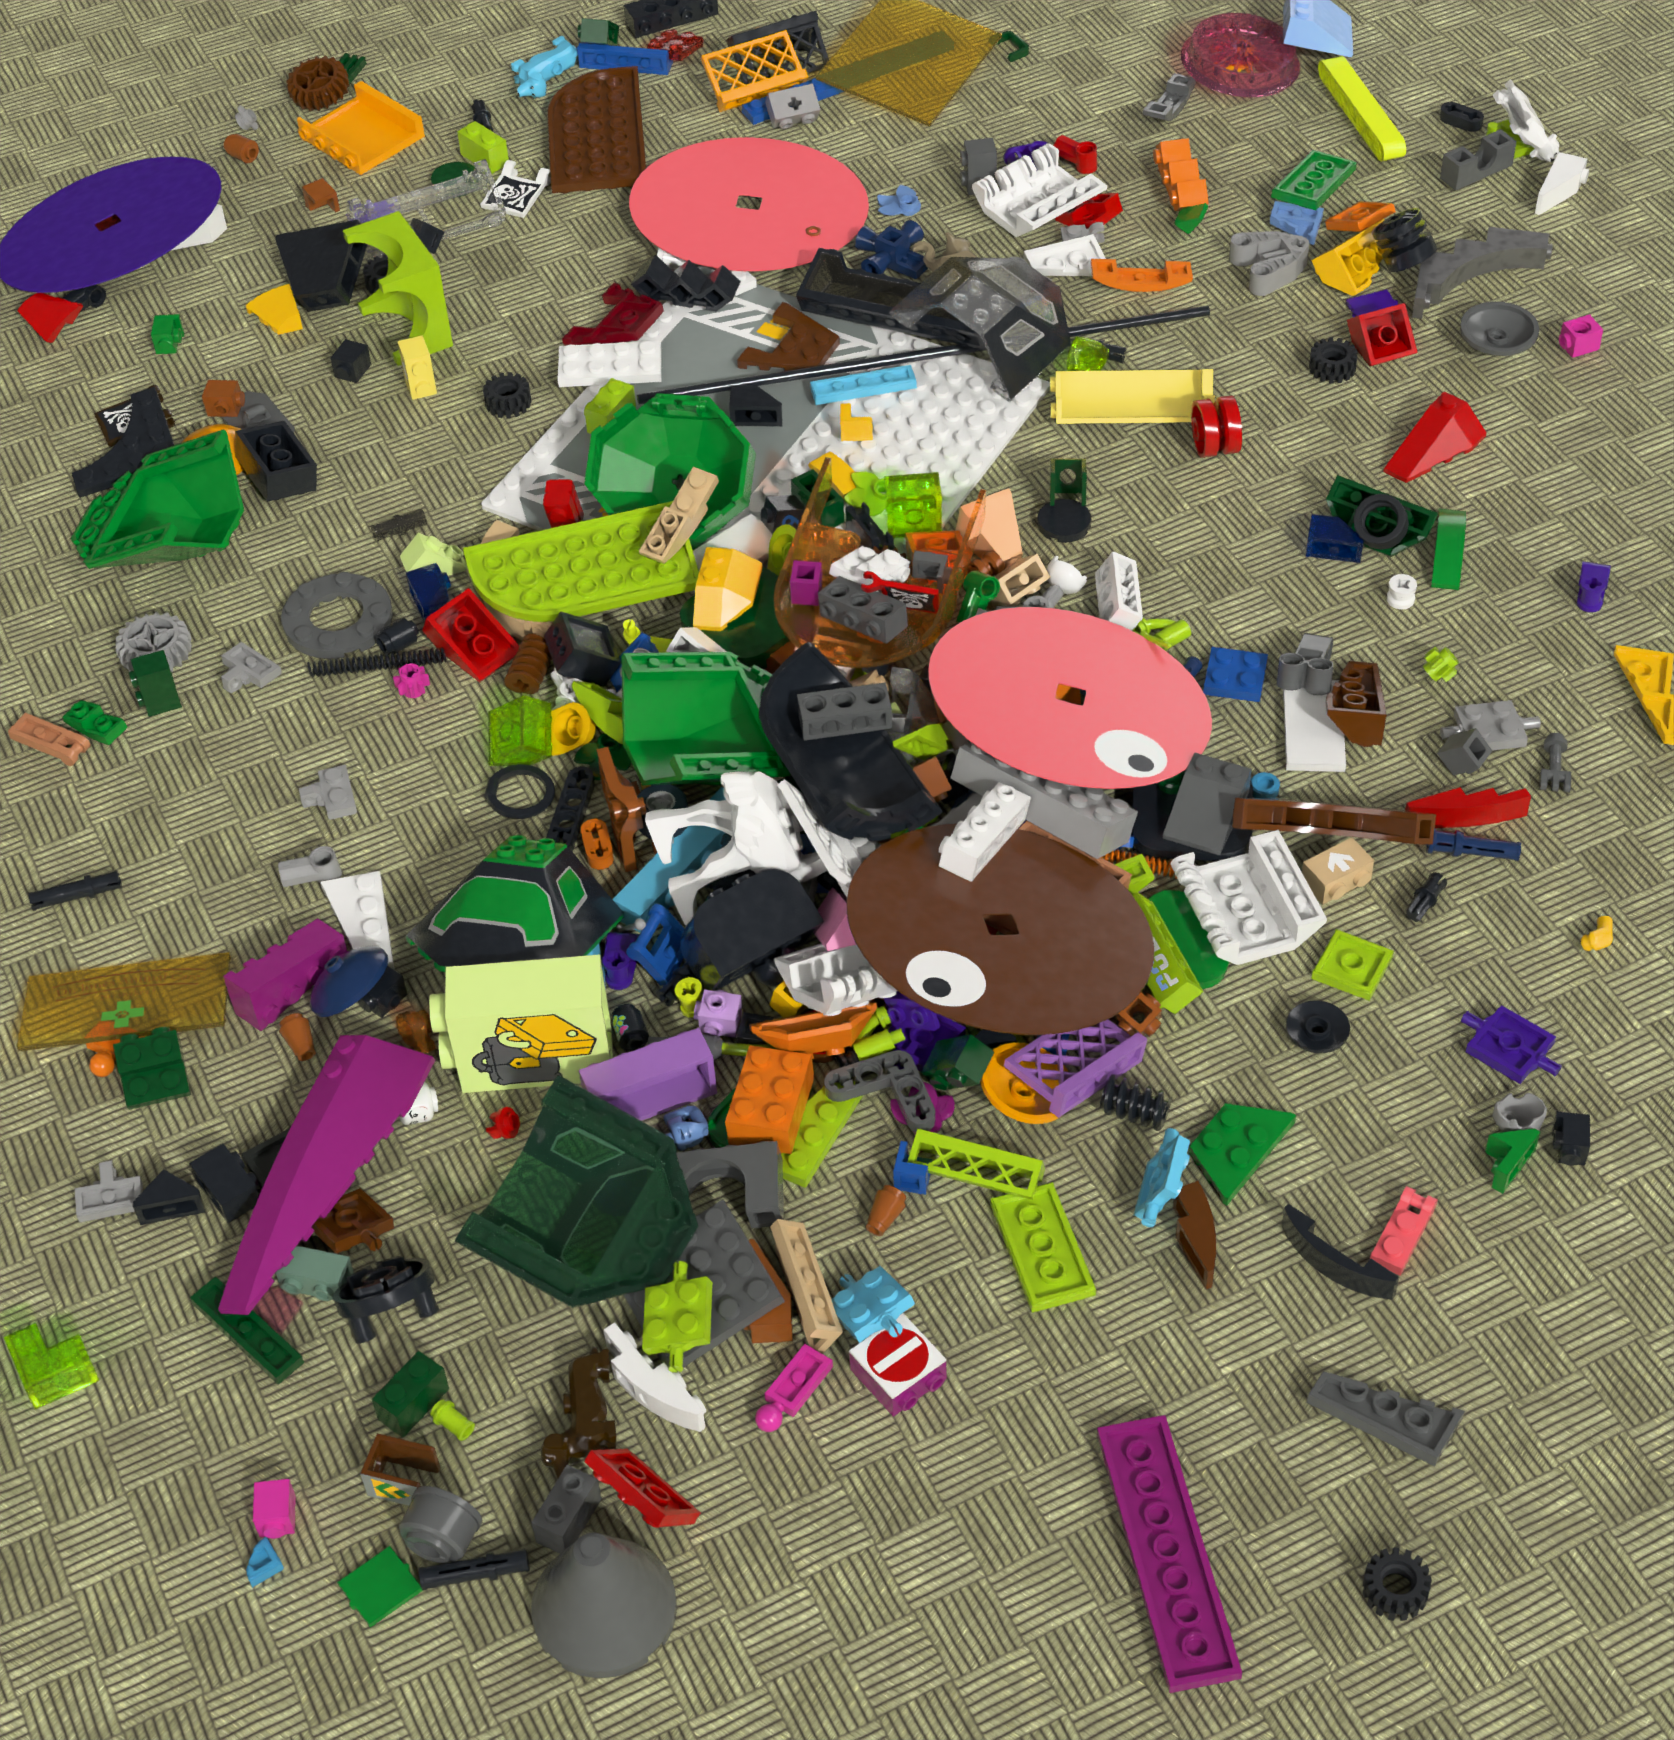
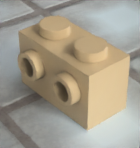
[990,554,1051,609]

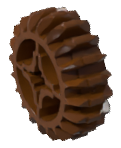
[287,55,350,112]

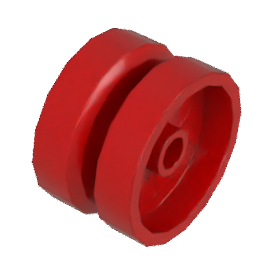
[1191,395,1242,458]

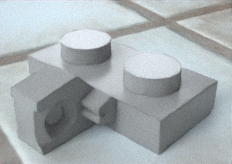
[221,642,282,693]
[299,765,357,820]
[74,1160,143,1223]

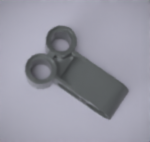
[1277,633,1333,695]

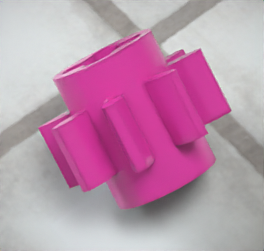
[393,663,430,698]

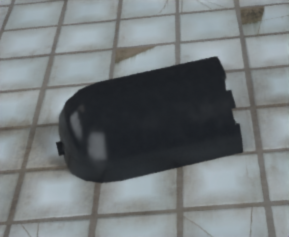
[759,642,943,841]

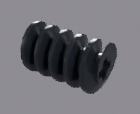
[1100,1074,1172,1131]

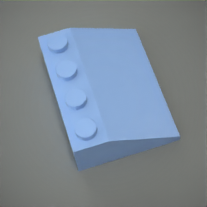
[1283,0,1353,57]

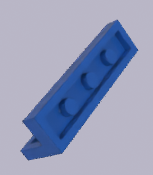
[577,43,674,75]

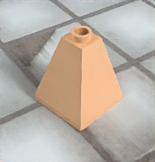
[955,488,1023,569]

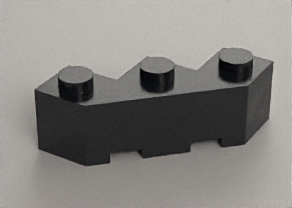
[631,255,741,312]

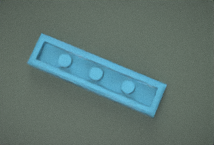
[810,365,917,405]

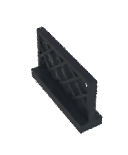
[726,11,831,85]

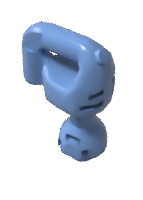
[663,1106,708,1151]

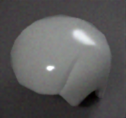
[1492,1093,1547,1132]

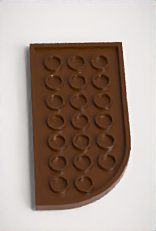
[548,66,646,193]

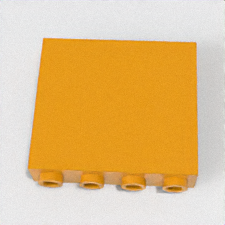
[297,81,425,175]

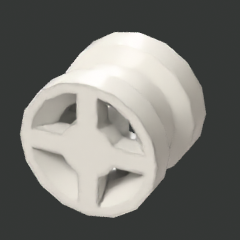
[1387,574,1417,609]

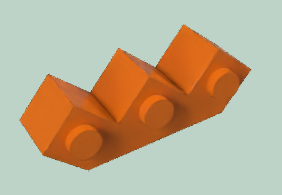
[1153,138,1209,211]

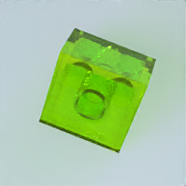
[488,695,552,766]

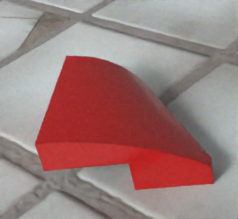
[1055,193,1123,229]
[17,293,83,343]

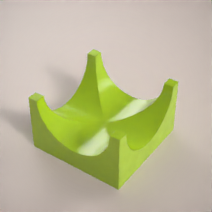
[343,211,453,366]

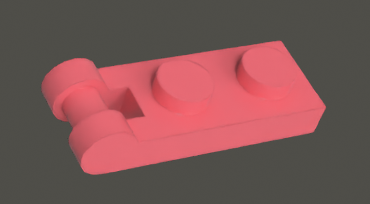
[1370,1186,1438,1276]

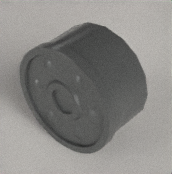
[399,1486,483,1563]

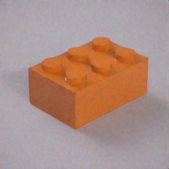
[725,1045,814,1154]

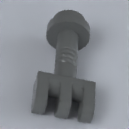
[1539,733,1571,793]

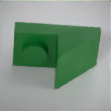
[1485,1128,1540,1194]

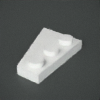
[1023,234,1106,276]

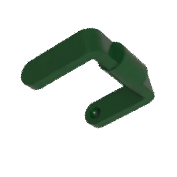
[989,31,1029,62]

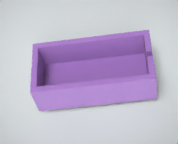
[579,1028,717,1121]

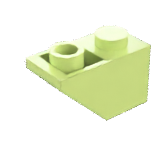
[400,533,467,582]

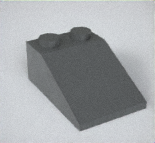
[1163,753,1252,855]

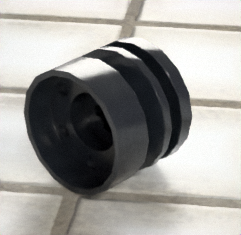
[1372,208,1437,273]

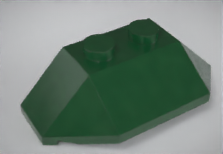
[1326,475,1438,557]

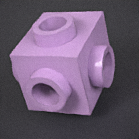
[694,990,742,1038]

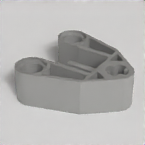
[1229,231,1309,296]

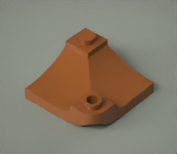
[596,747,647,872]

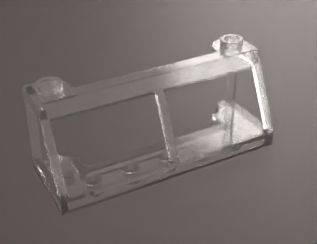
[347,159,506,263]

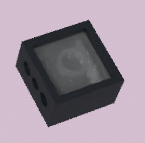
[544,612,621,687]

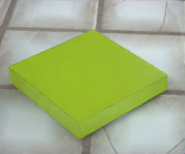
[1311,929,1394,1001]

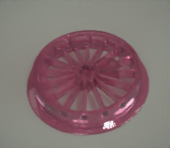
[1181,13,1300,97]

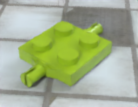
[642,1261,713,1373]

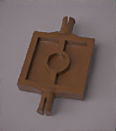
[312,1188,394,1254]

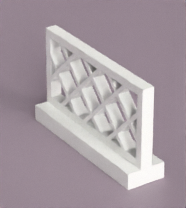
[777,779,863,897]

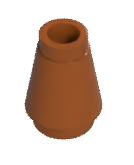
[279,1013,316,1061]
[865,1185,907,1236]

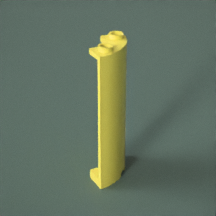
[1050,369,1215,424]

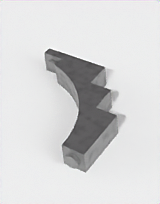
[1412,227,1553,319]

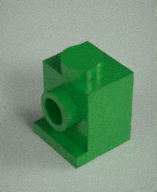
[151,314,185,354]

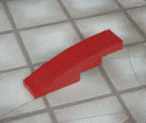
[1405,787,1531,828]

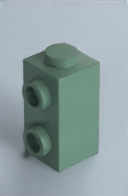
[275,1246,354,1301]

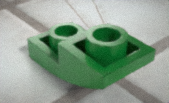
[62,700,128,745]

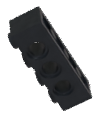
[623,0,718,38]

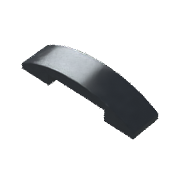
[1282,1203,1399,1300]

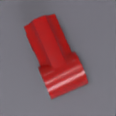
[1053,135,1097,174]

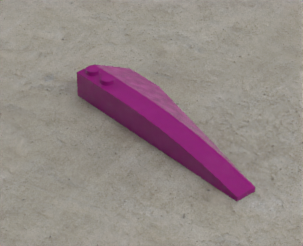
[218,1035,435,1315]

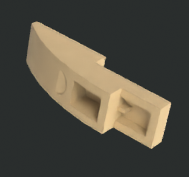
[639,467,719,564]

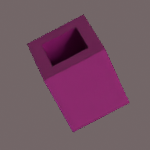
[790,560,823,606]

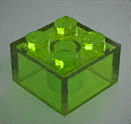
[884,472,942,538]

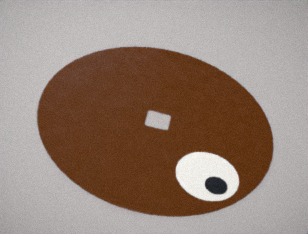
[846,823,1154,1035]

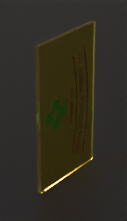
[16,952,231,1051]

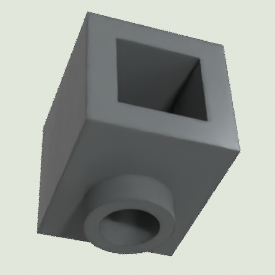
[1437,728,1492,776]

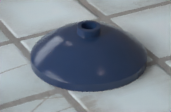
[310,946,388,1017]

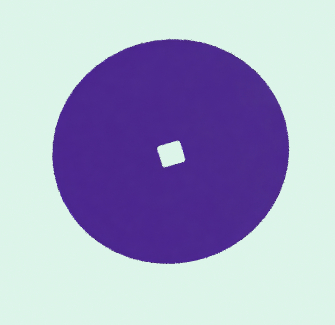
[0,156,222,293]

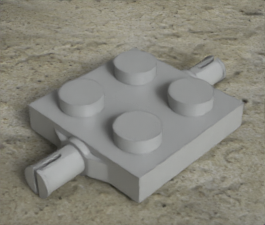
[1440,700,1541,751]

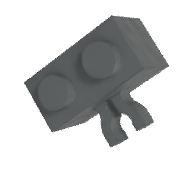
[960,138,997,195]

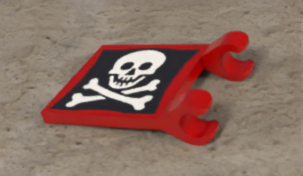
[861,571,940,614]

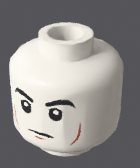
[399,1082,438,1125]

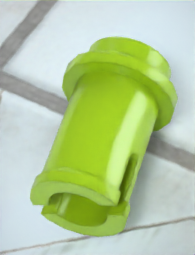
[430,1399,475,1441]

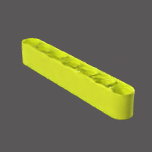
[1318,56,1406,162]

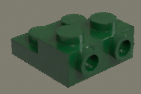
[113,1027,191,1110]

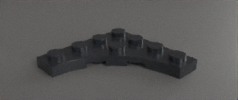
[72,387,175,498]

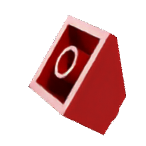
[1347,303,1418,367]

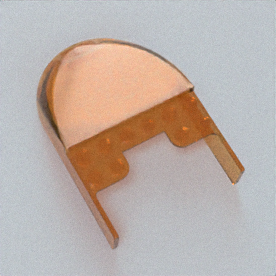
[774,457,986,668]

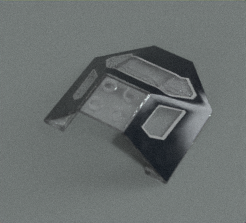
[889,257,1071,402]

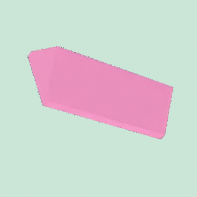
[815,887,857,951]

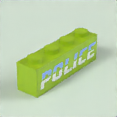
[1132,892,1204,1014]

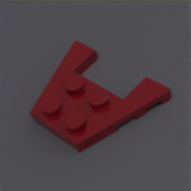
[562,283,664,346]

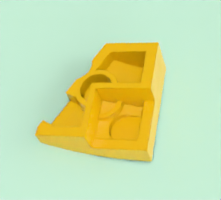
[246,284,303,335]

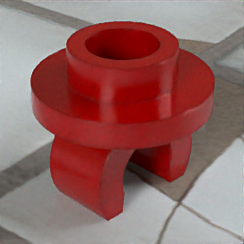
[485,1107,520,1139]

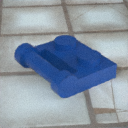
[626,904,684,986]

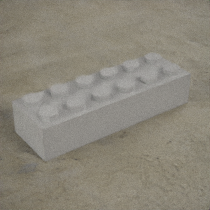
[951,742,1138,859]

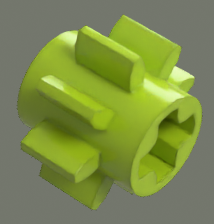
[1423,646,1459,682]

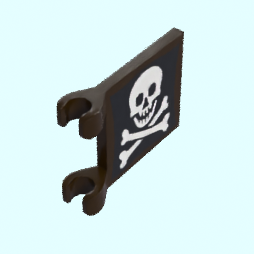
[94,385,175,447]

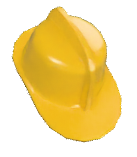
[536,702,597,756]

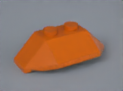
[749,1001,877,1059]

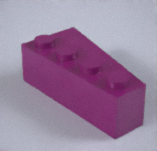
[223,918,347,1031]

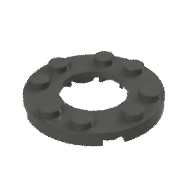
[281,572,393,659]

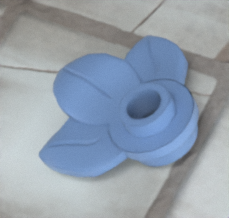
[877,185,921,216]

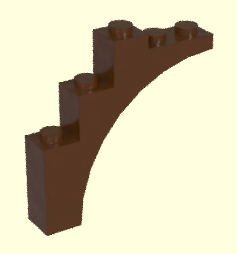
[1232,798,1436,845]

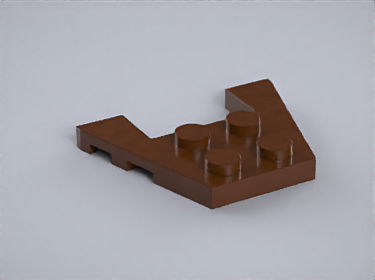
[737,302,840,371]

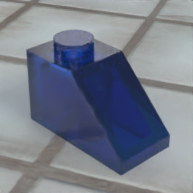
[1306,514,1364,563]
[406,563,451,623]

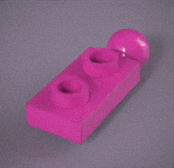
[755,1344,833,1432]

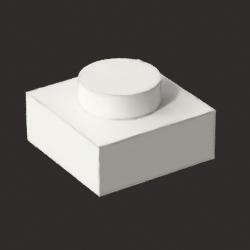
[731,271,757,296]

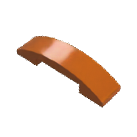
[1091,259,1193,292]

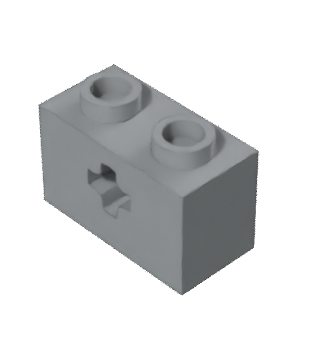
[765,84,820,129]

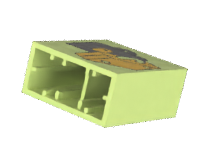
[429,955,613,1093]

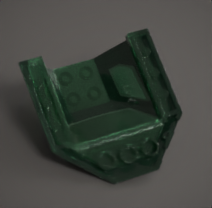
[455,1075,698,1308]

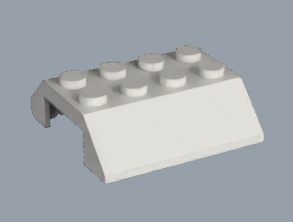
[972,143,1107,237]
[1170,830,1327,965]
[774,943,898,1016]

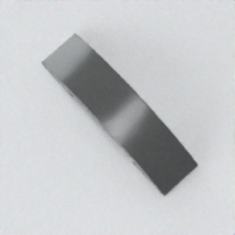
[1143,73,1197,121]

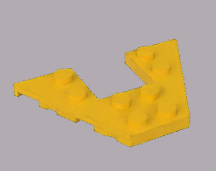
[1614,645,1674,745]

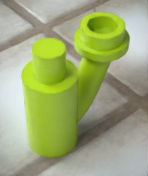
[1132,618,1191,651]
[853,1005,906,1061]

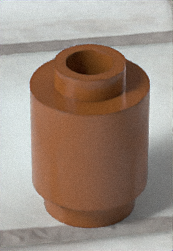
[224,134,259,163]

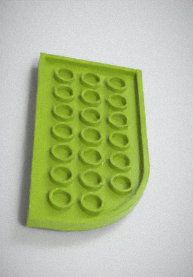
[463,501,699,622]

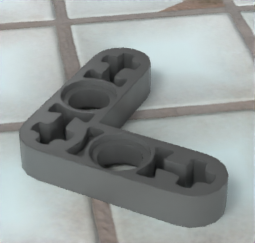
[824,1050,936,1132]

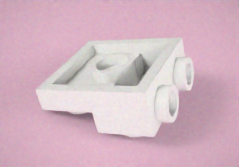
[829,546,910,593]

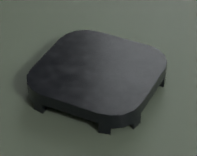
[1131,780,1253,866]

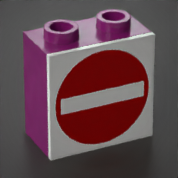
[849,1313,947,1417]

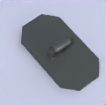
[222,391,295,433]

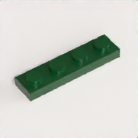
[190,1276,304,1385]

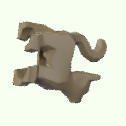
[912,232,992,291]

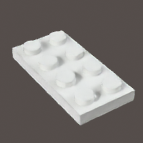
[558,341,662,387]

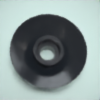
[1286,1001,1350,1053]

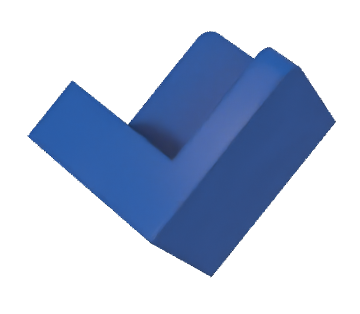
[893,1141,933,1195]

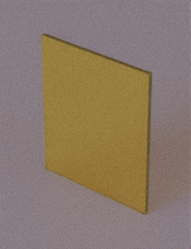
[816,0,1002,127]

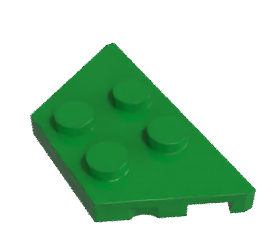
[1189,1103,1296,1206]

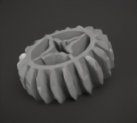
[115,611,192,673]

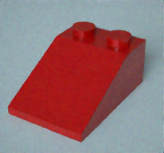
[422,588,519,683]

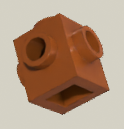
[1117,992,1162,1037]

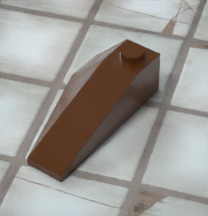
[1325,661,1387,747]

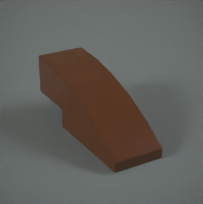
[1173,1181,1216,1290]

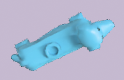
[511,36,578,99]

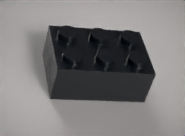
[235,420,317,502]

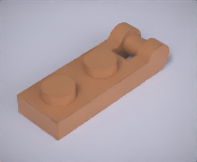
[8,713,91,766]

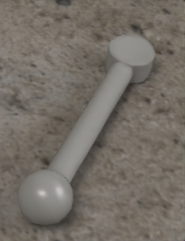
[615,918,646,933]

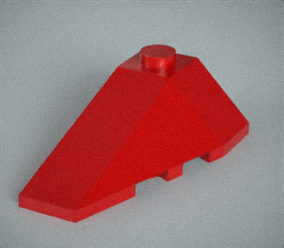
[1383,391,1487,483]

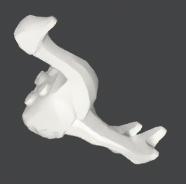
[645,771,879,926]

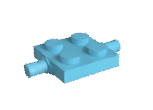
[1134,1128,1190,1227]
[831,1266,915,1343]

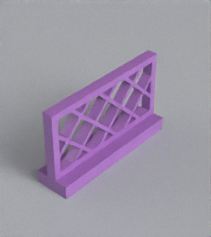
[1004,1019,1148,1118]

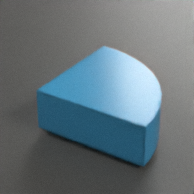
[246,1537,284,1588]

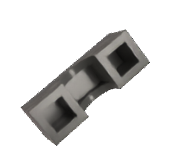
[1440,129,1516,191]

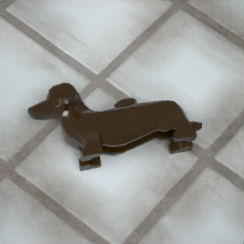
[541,1346,616,1478]

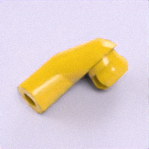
[1580,916,1613,951]

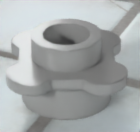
[235,105,258,130]

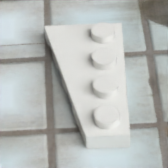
[320,871,394,970]

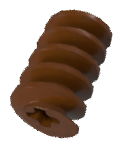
[504,633,552,694]

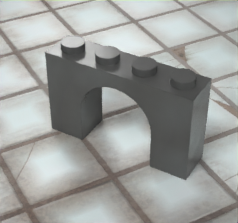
[648,1141,784,1229]

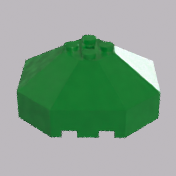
[584,393,756,550]

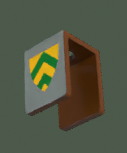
[360,1433,441,1506]

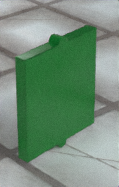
[337,1546,423,1628]

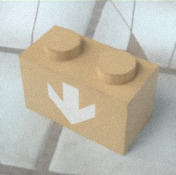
[1302,837,1374,905]

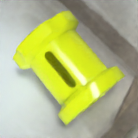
[675,977,703,1018]

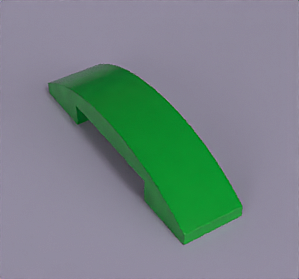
[1431,508,1466,590]

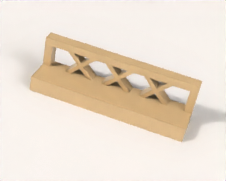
[770,1219,843,1354]

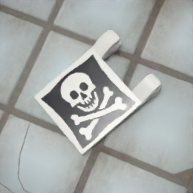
[480,160,551,218]

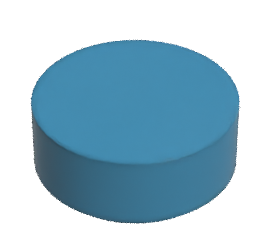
[1251,772,1280,799]

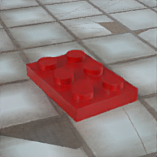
[584,1449,701,1528]

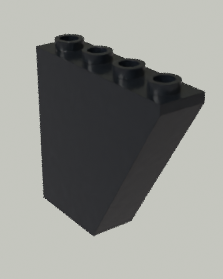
[275,220,368,312]

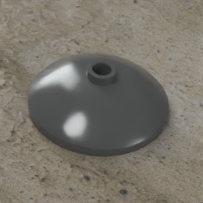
[1460,302,1539,356]

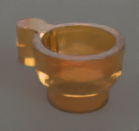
[396,1009,436,1054]

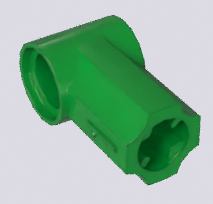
[956,570,1000,623]

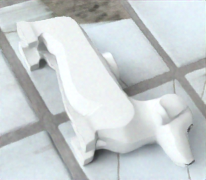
[1493,79,1559,162]

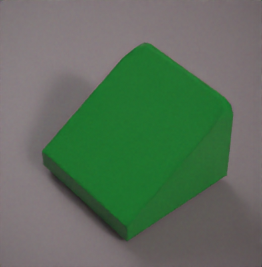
[1174,203,1208,234]

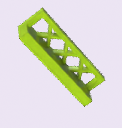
[907,1129,1045,1200]

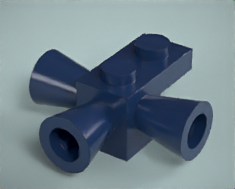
[855,220,928,279]

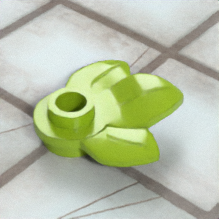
[844,472,897,516]

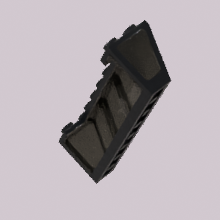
[796,248,1010,350]

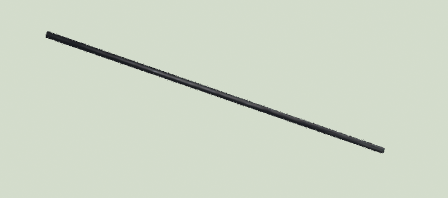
[637,305,1210,405]

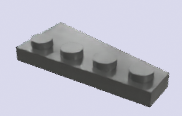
[1306,1371,1465,1467]

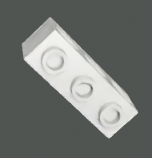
[1095,552,1143,631]

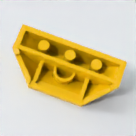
[693,547,763,631]

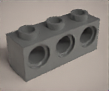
[818,576,908,644]
[797,682,892,741]

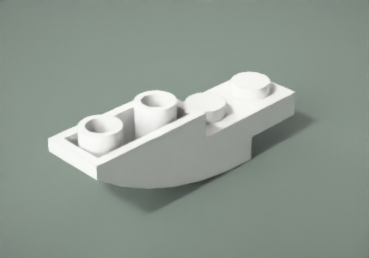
[604,1323,706,1432]

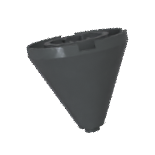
[531,1532,677,1678]

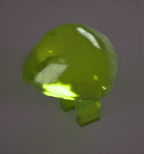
[1066,336,1109,371]

